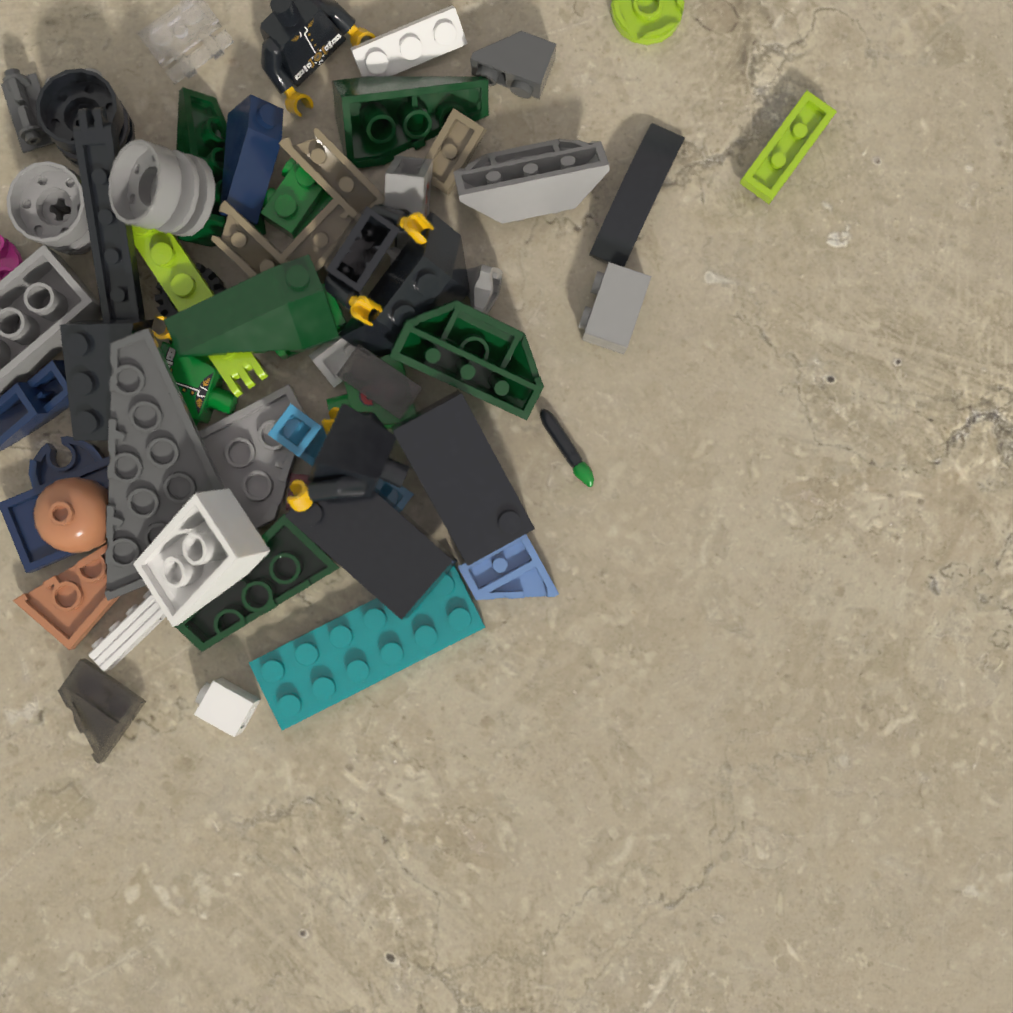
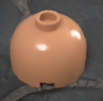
[33,477,109,553]

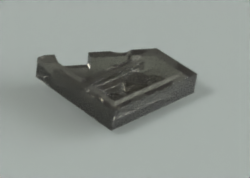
[58,658,146,764]

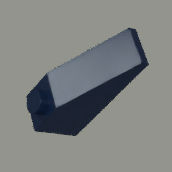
[220,94,284,226]

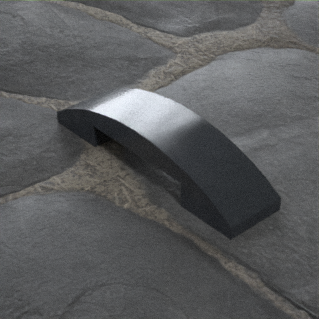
[589,123,685,267]

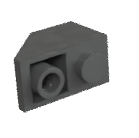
[470,31,556,100]

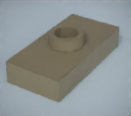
[425,108,487,195]

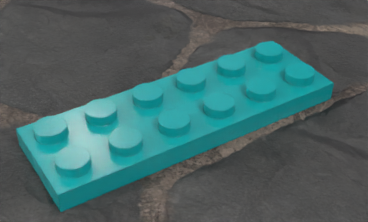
[249,565,486,731]

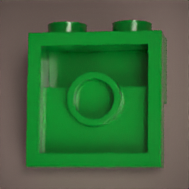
[261,157,333,240]

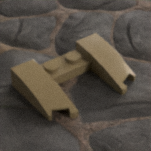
[211,128,385,278]

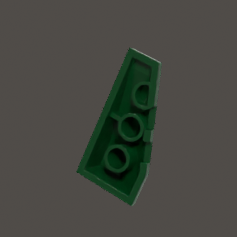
[332,76,489,168]
[176,87,266,247]
[164,254,339,357]

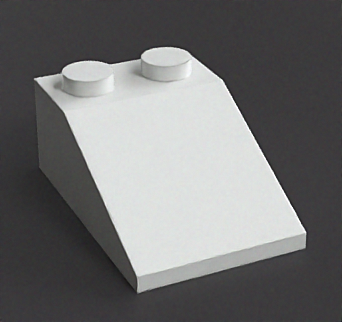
[133,488,270,627]

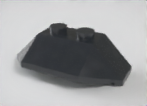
[339,212,470,357]

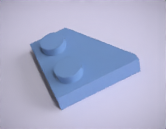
[458,534,559,600]

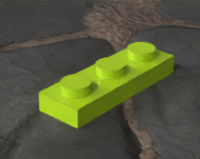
[740,90,837,204]

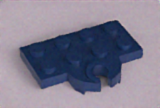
[0,436,109,573]

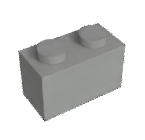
[578,262,652,354]

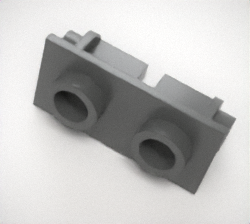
[1,68,54,153]

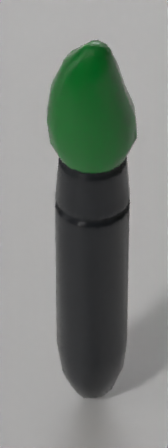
[540,409,594,487]

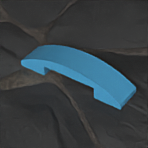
[268,403,414,510]

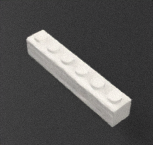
[88,590,166,672]

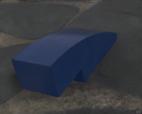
[0,360,69,451]

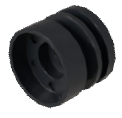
[36,68,135,168]

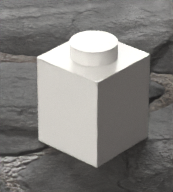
[194,678,261,737]

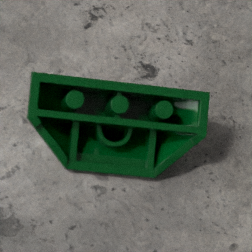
[389,299,544,420]

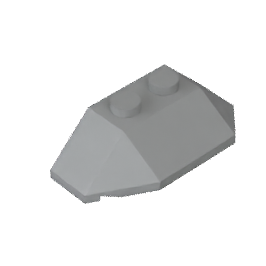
[453,139,610,224]

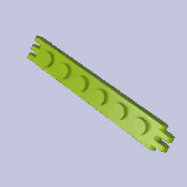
[131,225,269,398]

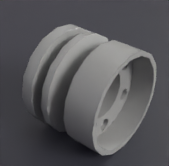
[108,139,215,237]
[6,161,92,255]

